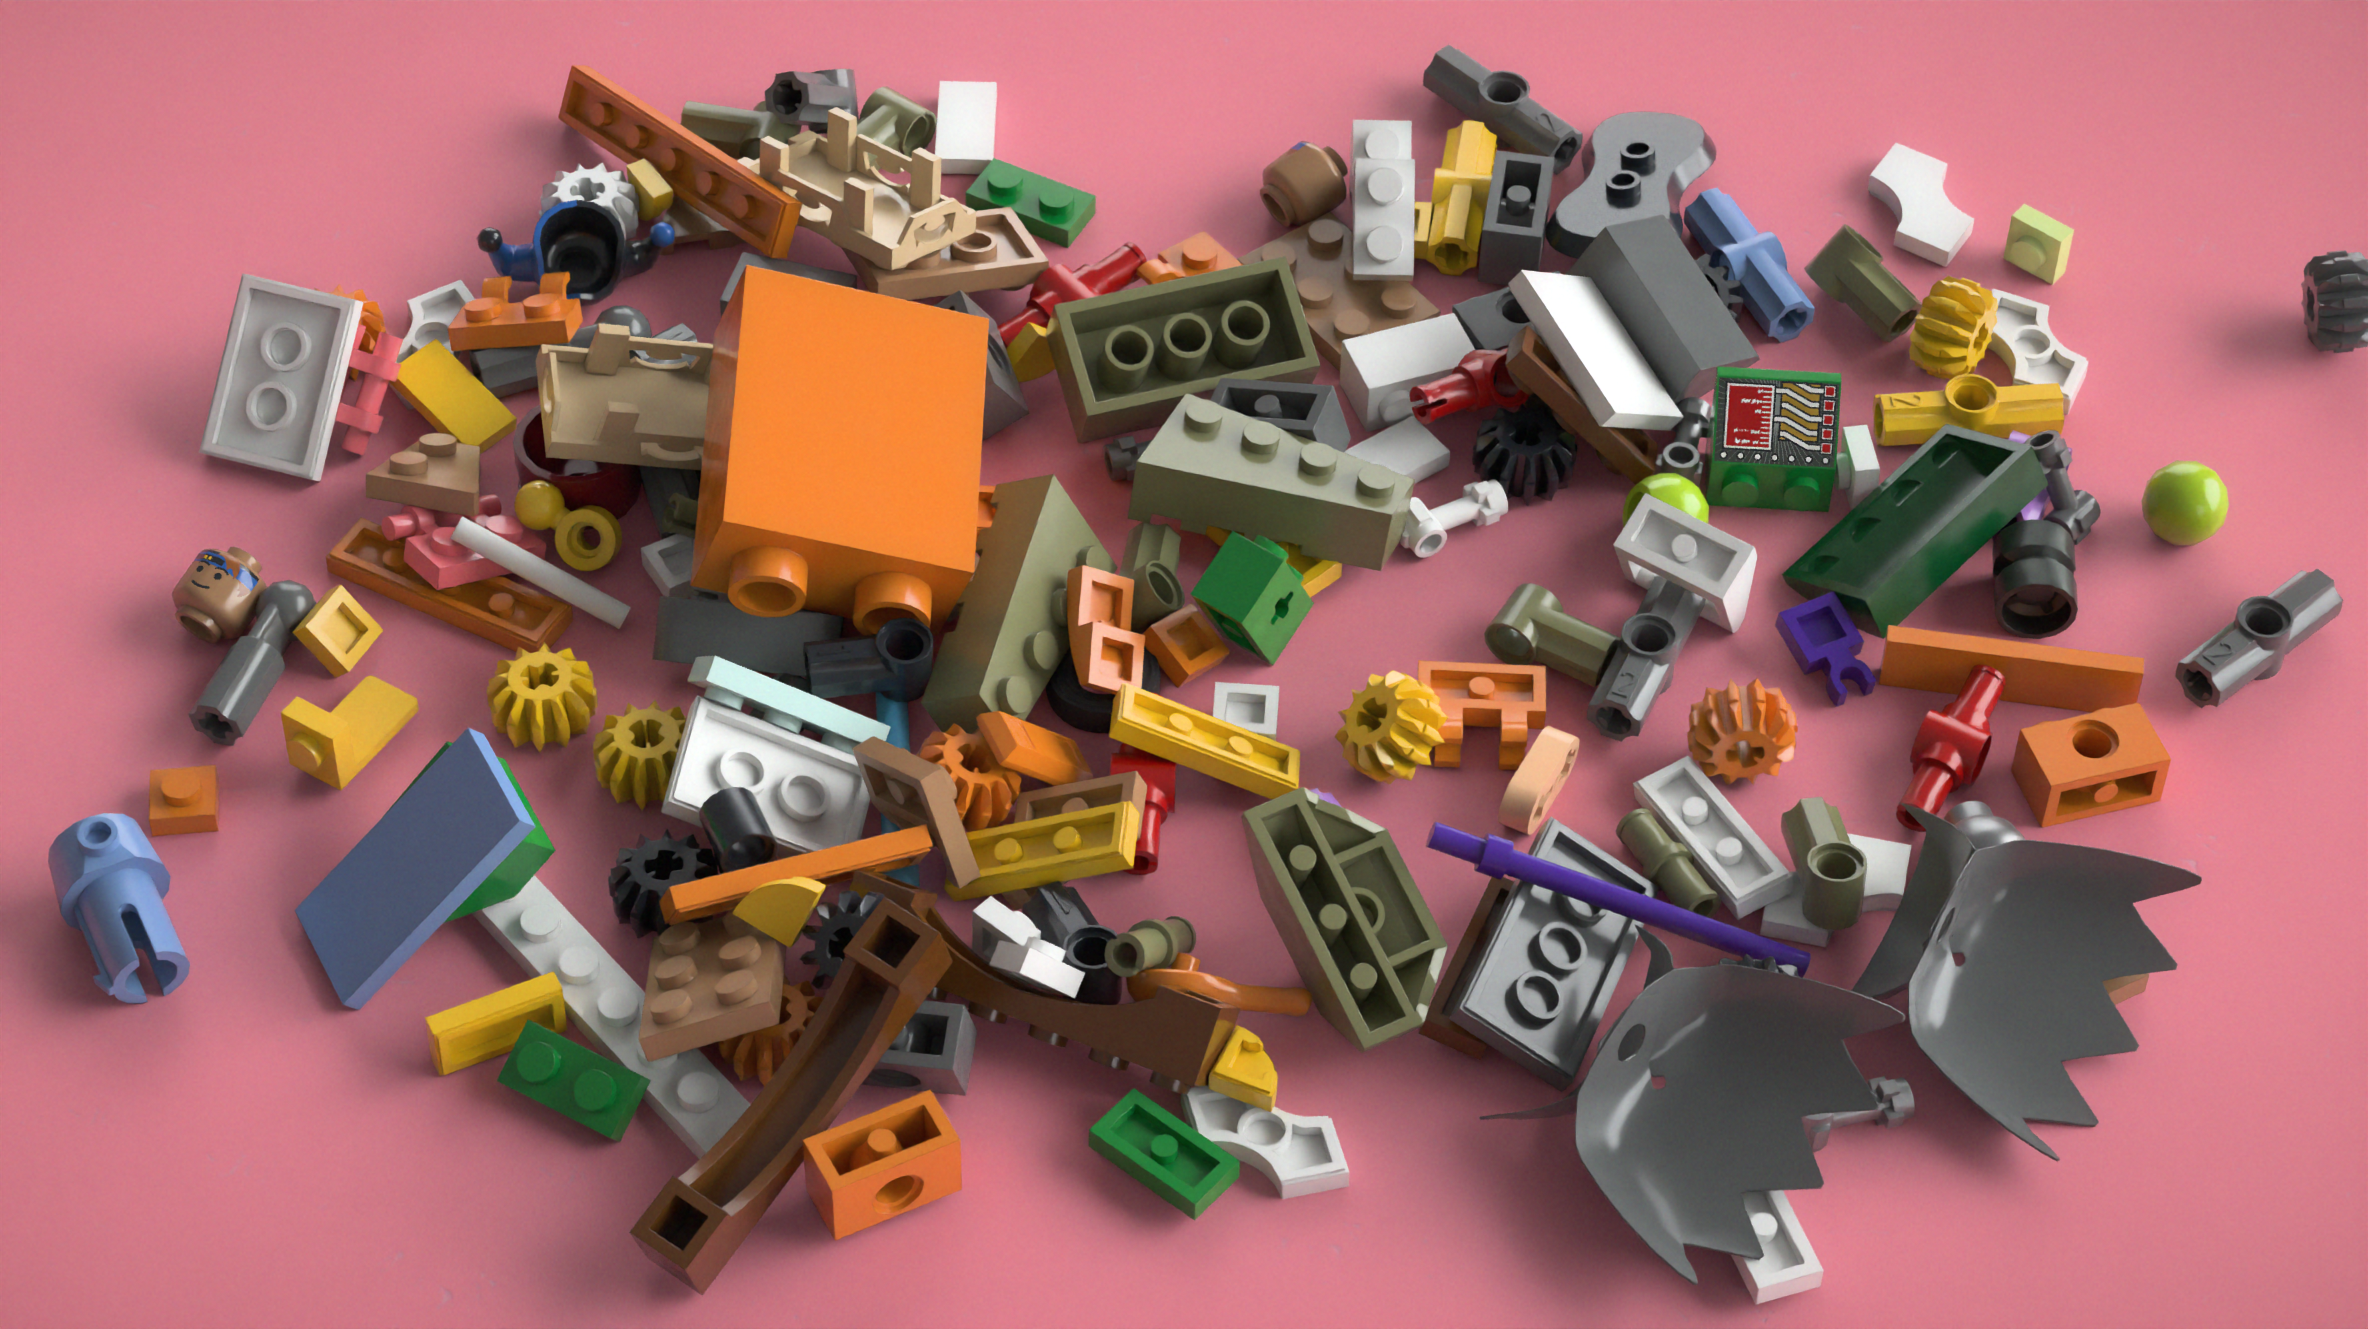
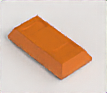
[976,711,1093,786]

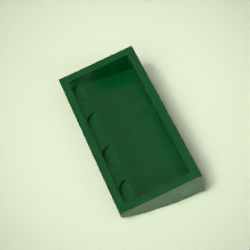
[1782,423,2049,639]

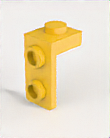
[281,675,419,791]

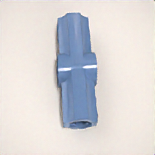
[1683,187,1815,343]

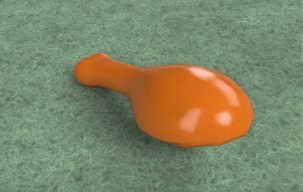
[1126,952,1312,1017]

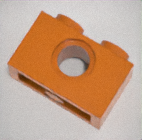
[2011,703,2171,828]
[803,1089,962,1241]

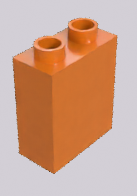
[690,265,989,636]

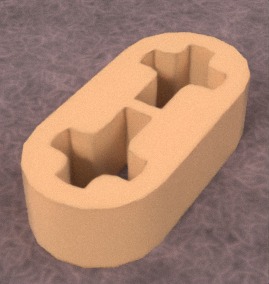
[1498,726,1579,835]

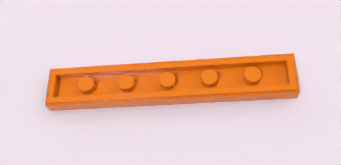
[558,65,803,258]

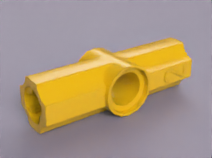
[1427,120,1497,276]
[1872,374,2065,446]

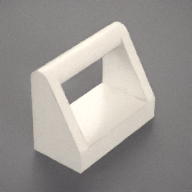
[1613,493,1757,633]

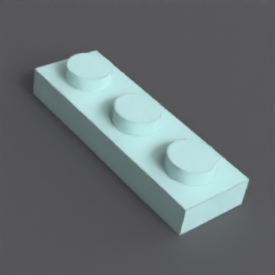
[687,656,890,756]

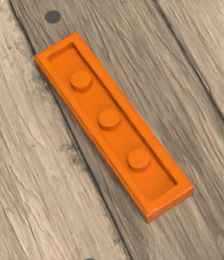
[325,517,573,653]
[1879,625,2144,712]
[659,824,933,925]

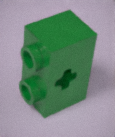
[1190,531,1314,666]

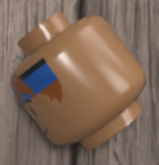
[1260,141,1348,227]
[172,547,267,643]

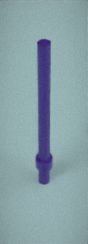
[1426,822,1811,978]

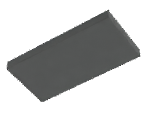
[1449,817,1660,1092]

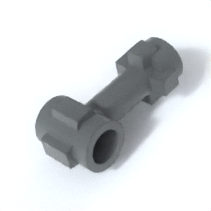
[2024,430,2101,545]

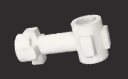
[1400,479,1508,558]

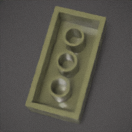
[1045,256,1321,443]

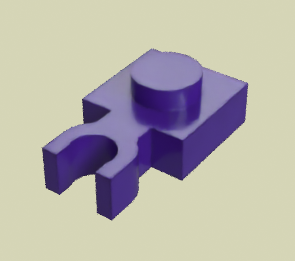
[1775,591,1877,707]

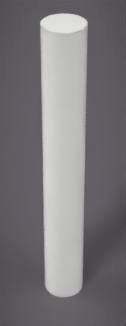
[450,516,631,629]

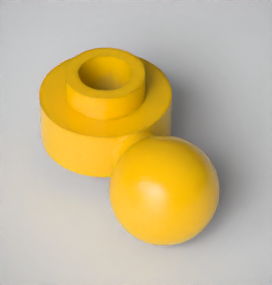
[514,480,622,571]

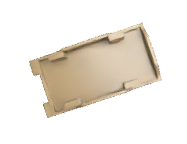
[737,107,976,271]
[536,323,713,470]

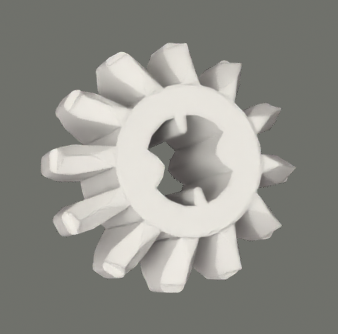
[539,163,640,240]

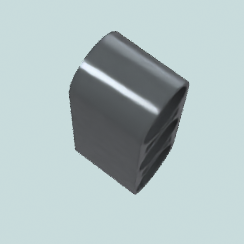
[652,596,844,677]

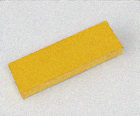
[1109,683,1301,800]
[944,801,1140,902]

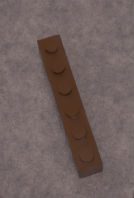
[849,870,1241,1094]
[630,897,953,1296]

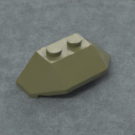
[1241,787,1448,1053]

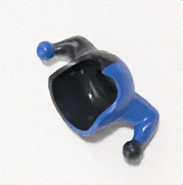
[477,200,675,307]

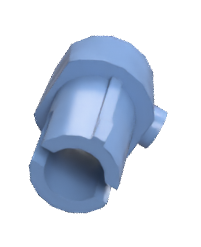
[48,813,190,1004]

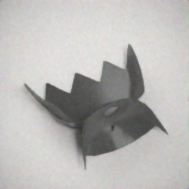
[1851,803,2202,1161]
[1479,925,1905,1285]

